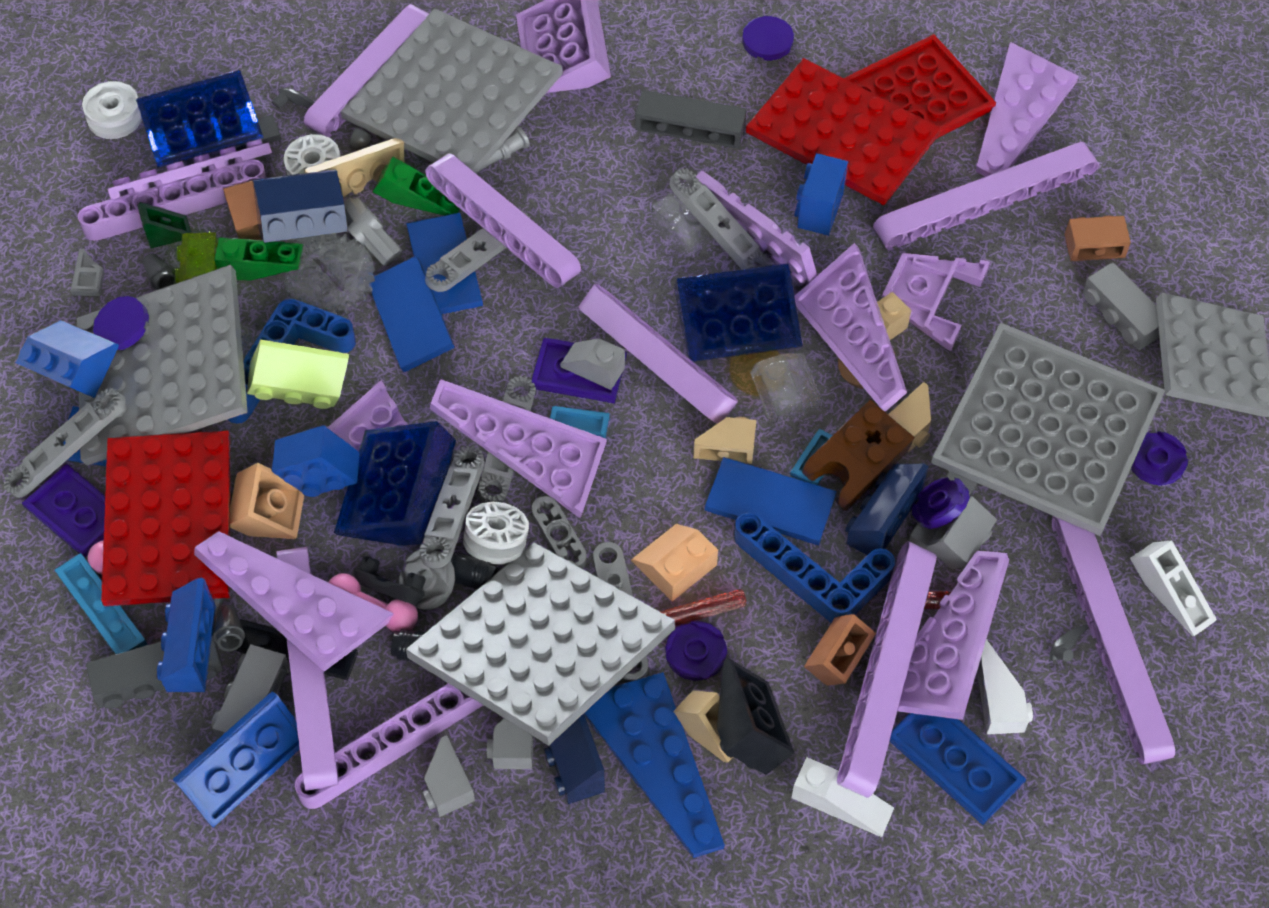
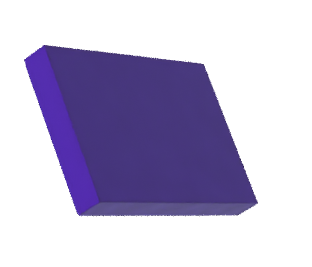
[532,337,627,404]
[22,464,105,558]

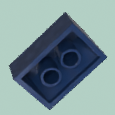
[252,169,348,243]
[845,463,929,555]
[543,714,605,804]

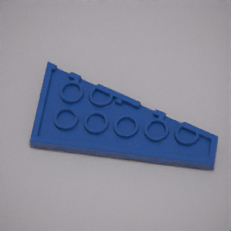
[584,672,725,858]

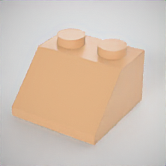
[230,462,304,539]
[631,524,718,602]

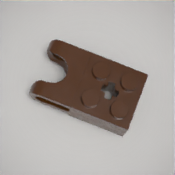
[802,399,915,511]

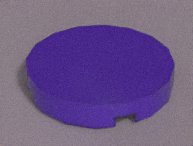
[742,16,794,61]
[93,296,149,350]
[1131,431,1188,486]
[912,477,970,529]
[665,621,727,681]

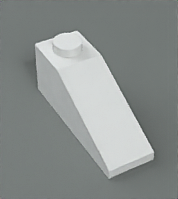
[1130,540,1217,636]
[977,639,1033,734]
[792,757,894,837]

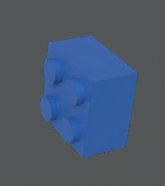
[794,153,848,236]
[272,425,360,497]

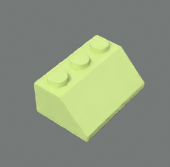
[247,340,349,409]

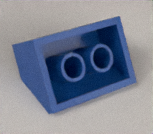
[15,320,119,398]
[157,578,216,692]

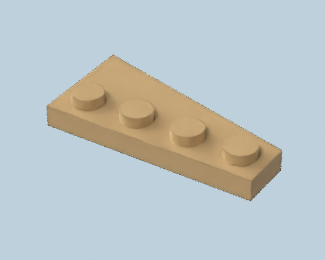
[304,138,405,197]

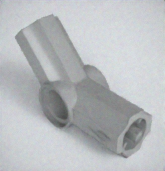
[344,197,403,266]

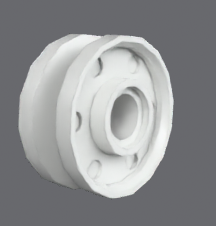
[82,81,143,139]
[283,134,341,175]
[463,502,529,565]

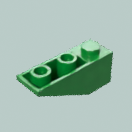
[372,157,460,216]
[214,237,303,281]

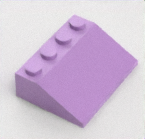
[516,0,611,93]

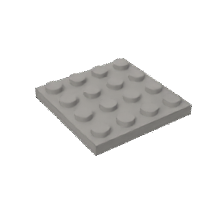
[1156,293,1269,417]

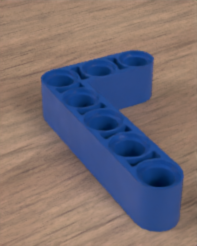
[227,299,356,424]
[734,512,895,623]

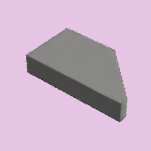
[70,249,105,296]

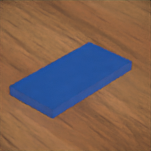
[406,213,483,314]
[367,256,455,372]
[705,457,837,546]
[172,691,300,828]
[890,713,1026,825]

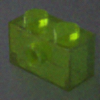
[175,232,218,283]

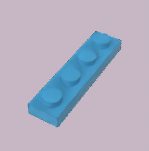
[55,553,148,655]

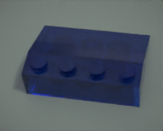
[136,70,264,168]
[674,263,803,362]
[334,421,456,546]

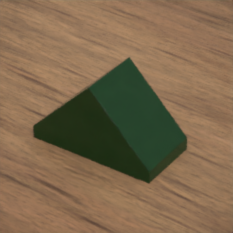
[137,202,193,249]

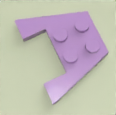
[882,253,990,351]

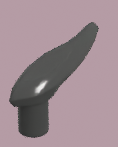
[272,88,315,109]
[1049,625,1089,662]

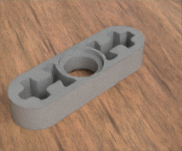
[532,496,587,569]

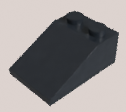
[717,658,794,775]

